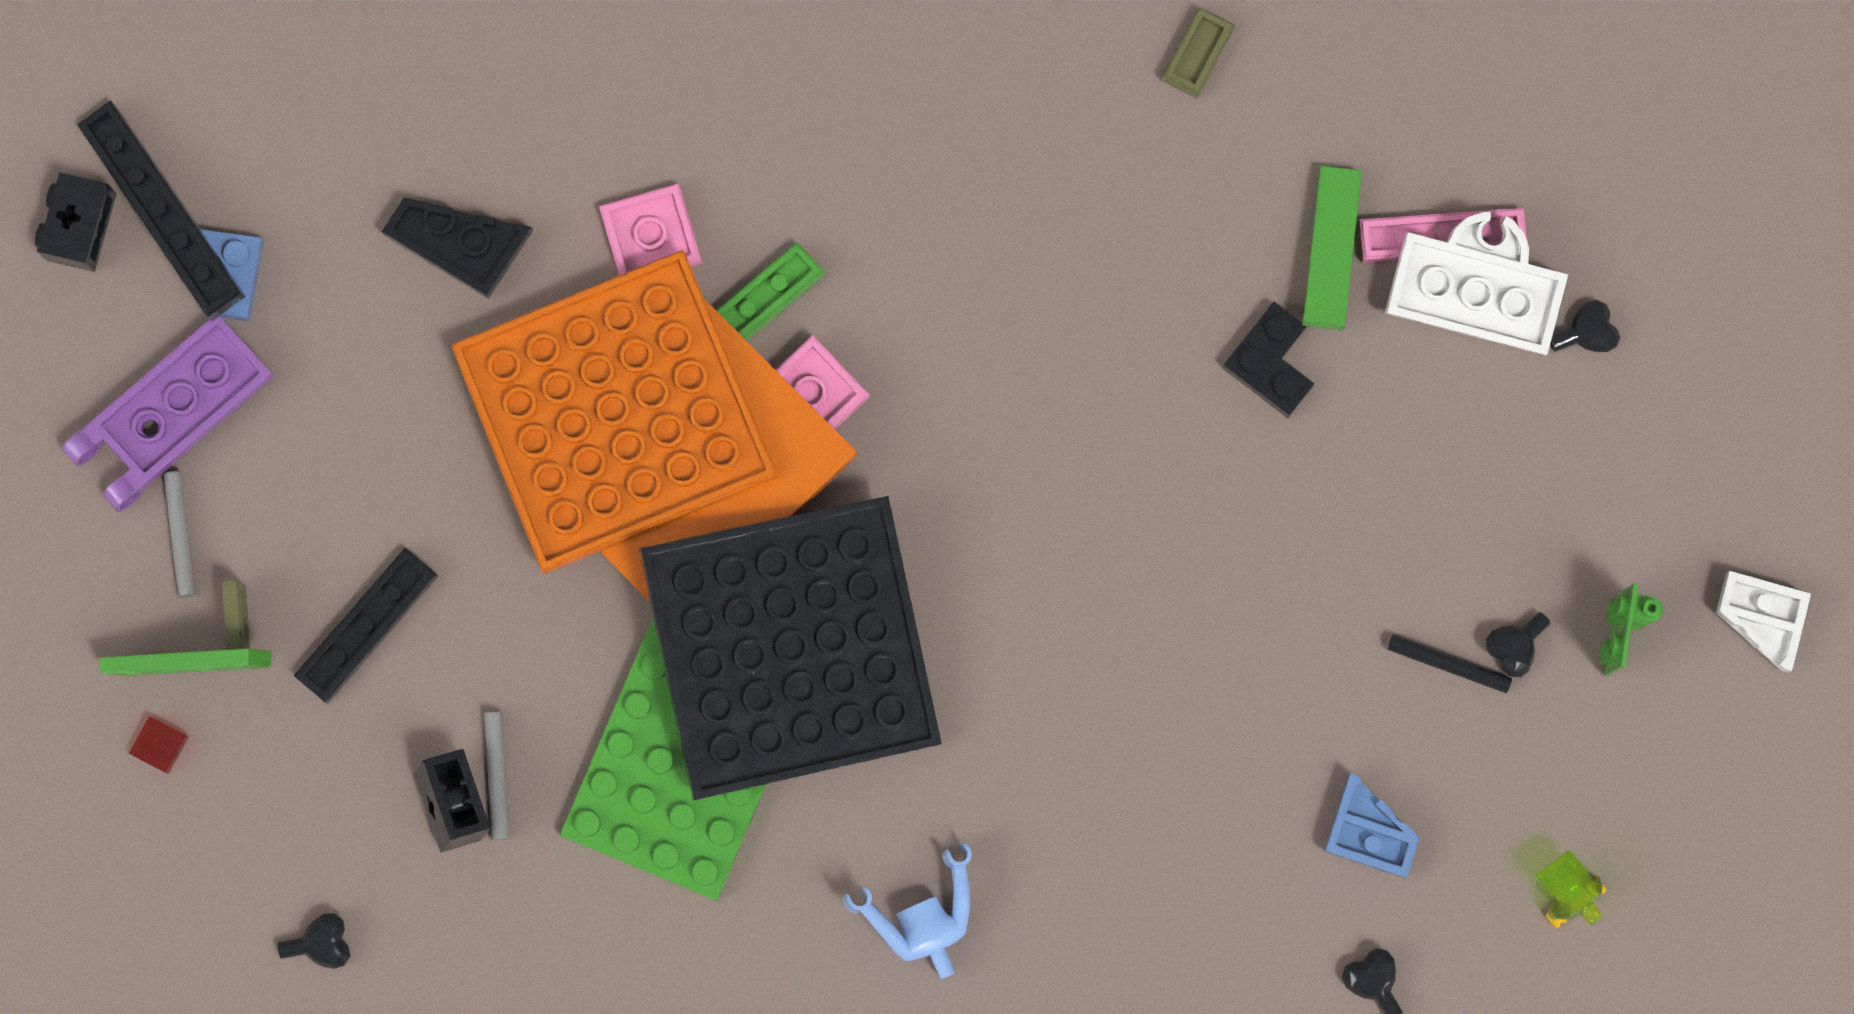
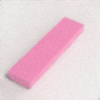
[1358,208,1527,263]

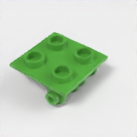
[1599,583,1663,677]

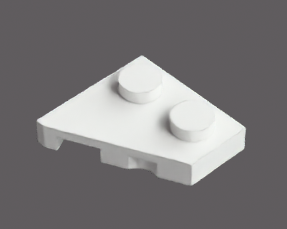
[1716,571,1811,673]

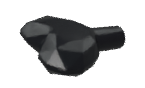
[1550,300,1621,352]
[1486,612,1551,677]
[278,913,351,969]
[1342,948,1403,1014]

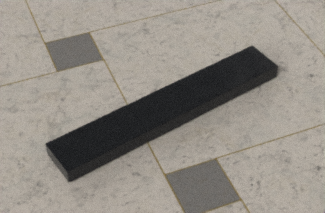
[77,100,246,321]

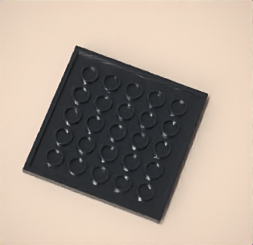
[639,496,942,800]

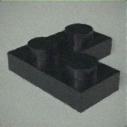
[1222,302,1315,419]

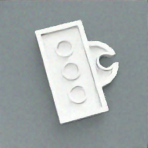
[1384,212,1568,356]

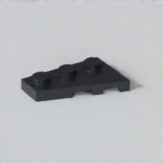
[381,197,533,299]

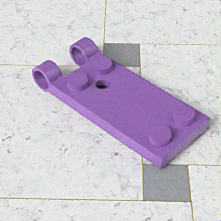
[62,316,274,512]

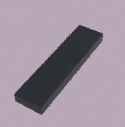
[294,548,438,704]

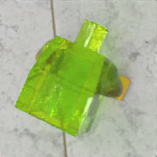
[1536,850,1607,928]

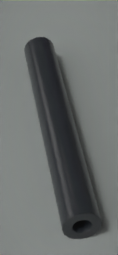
[1387,634,1512,694]

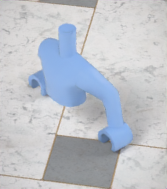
[843,843,972,979]

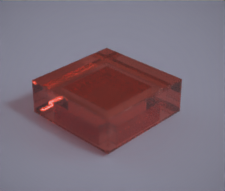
[128,716,189,774]

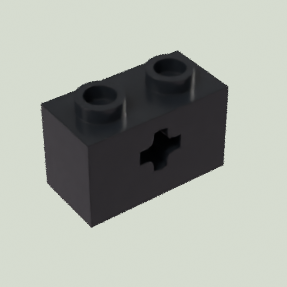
[35,172,117,272]
[414,749,490,853]

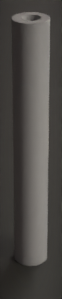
[163,471,196,598]
[484,712,509,840]

